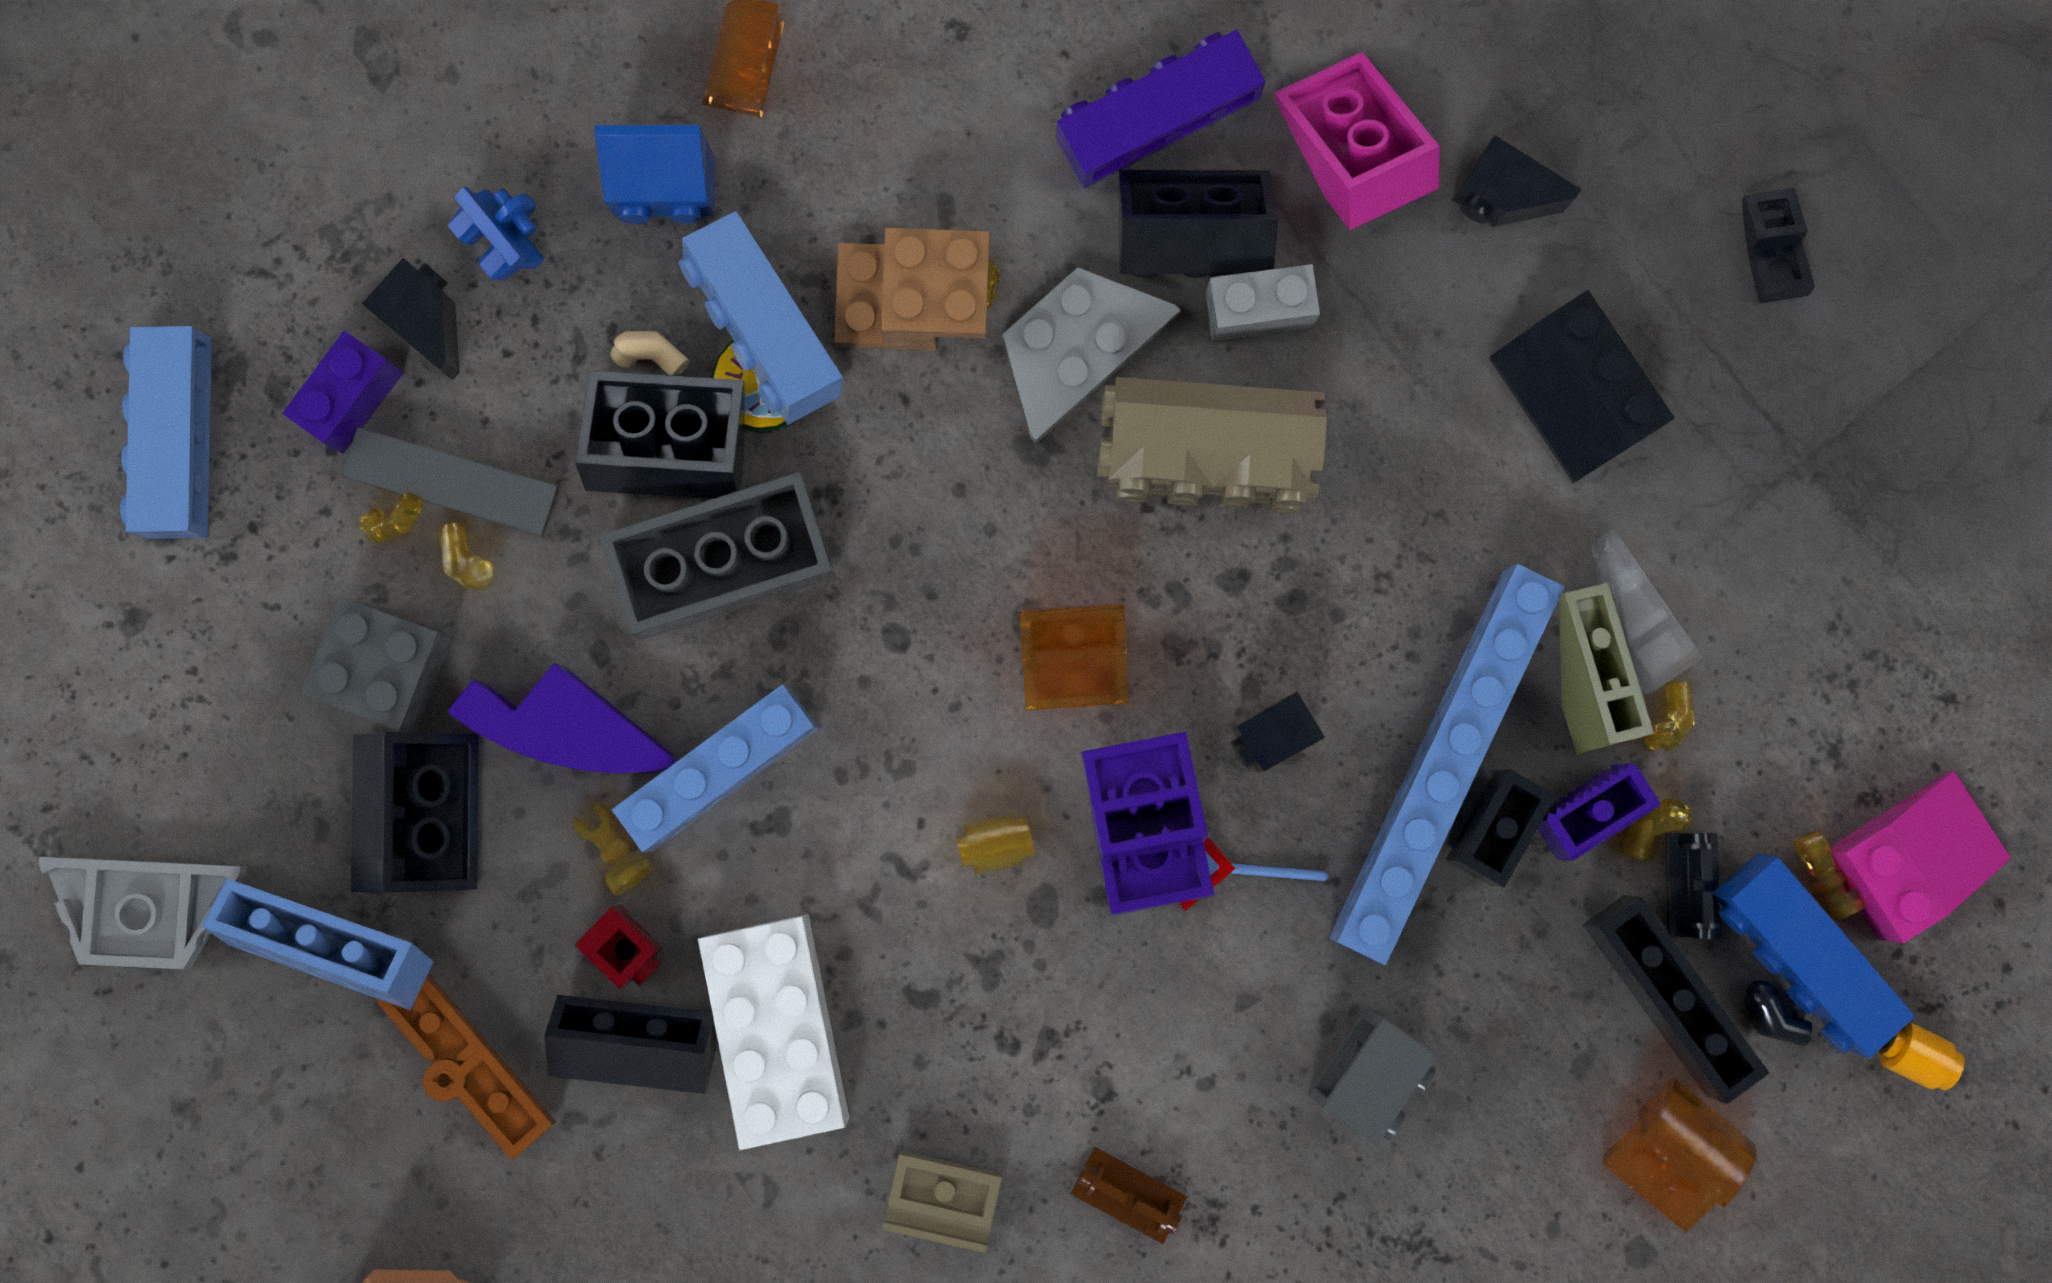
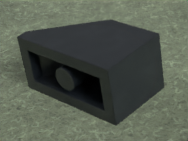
[1452,135,1581,227]
[362,258,460,380]
[1230,691,1325,773]

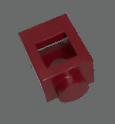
[575,905,663,989]

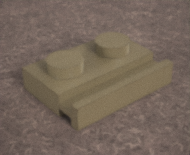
[882,1151,1002,1253]

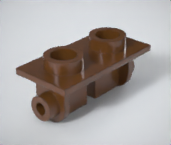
[1070,1146,1187,1244]

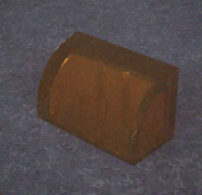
[703,0,784,118]

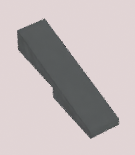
[341,427,558,538]

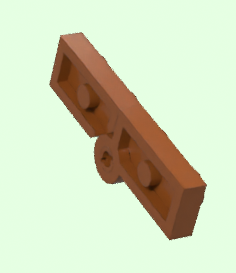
[376,973,556,1160]

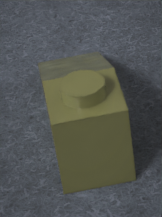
[1559,583,1654,755]

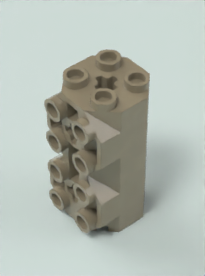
[1097,377,1327,513]

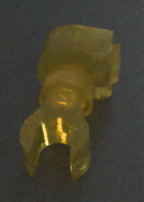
[574,804,654,896]
[1793,830,1867,922]

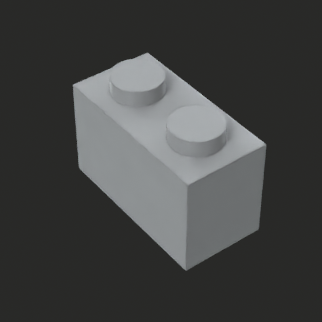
[1205,264,1320,342]

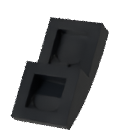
[1742,188,1815,303]

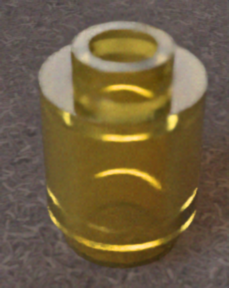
[956,813,1035,875]

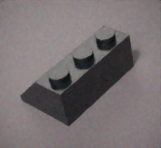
[1118,170,1279,278]
[1489,290,1675,483]
[575,371,745,499]
[351,732,479,893]

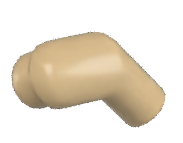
[610,331,690,376]

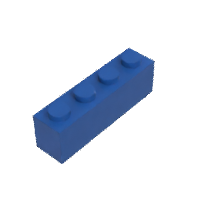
[1713,853,1916,1059]

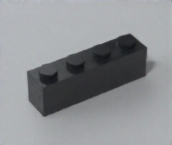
[1583,895,1770,1104]

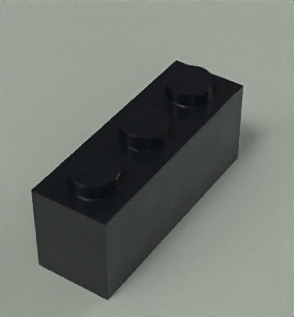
[544,995,715,1094]

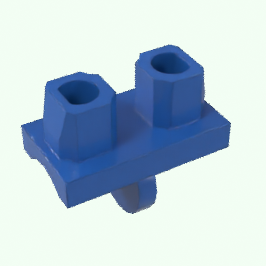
[448,187,545,280]

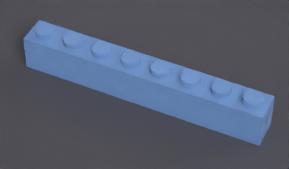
[1328,564,1565,966]

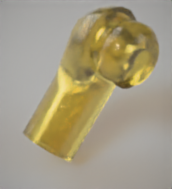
[358,493,423,544]
[439,523,494,591]
[1644,681,1695,752]
[1621,798,1693,862]

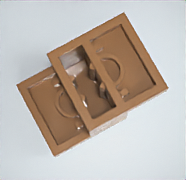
[834,228,990,351]

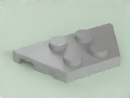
[1002,267,1181,443]
[39,856,248,969]

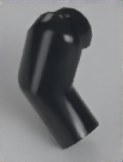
[1744,980,1812,1046]

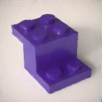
[1081,732,1214,916]

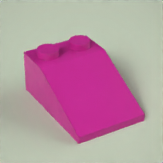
[1274,52,1440,230]
[1822,771,2011,943]

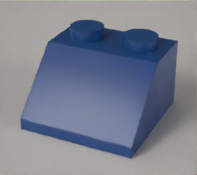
[595,125,715,224]

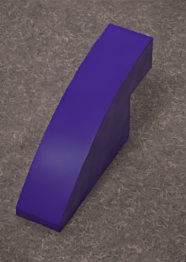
[447,663,680,774]

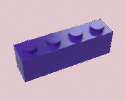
[1056,29,1266,189]

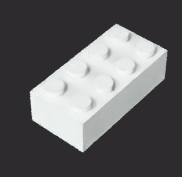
[698,914,850,1150]

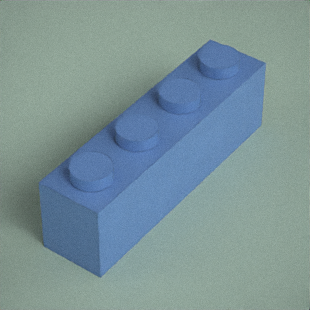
[679,211,843,425]
[120,326,212,539]
[612,684,819,852]
[201,878,434,1010]

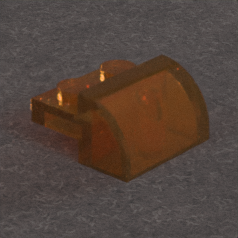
[1019,602,1129,711]
[1603,1077,1757,1233]

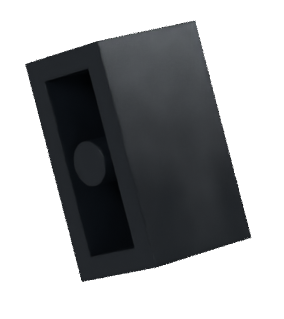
[1446,769,1556,888]

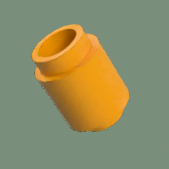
[1878,1022,1965,1090]

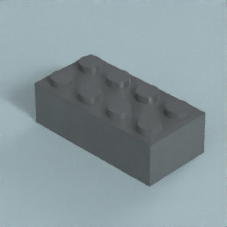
[600,472,837,640]

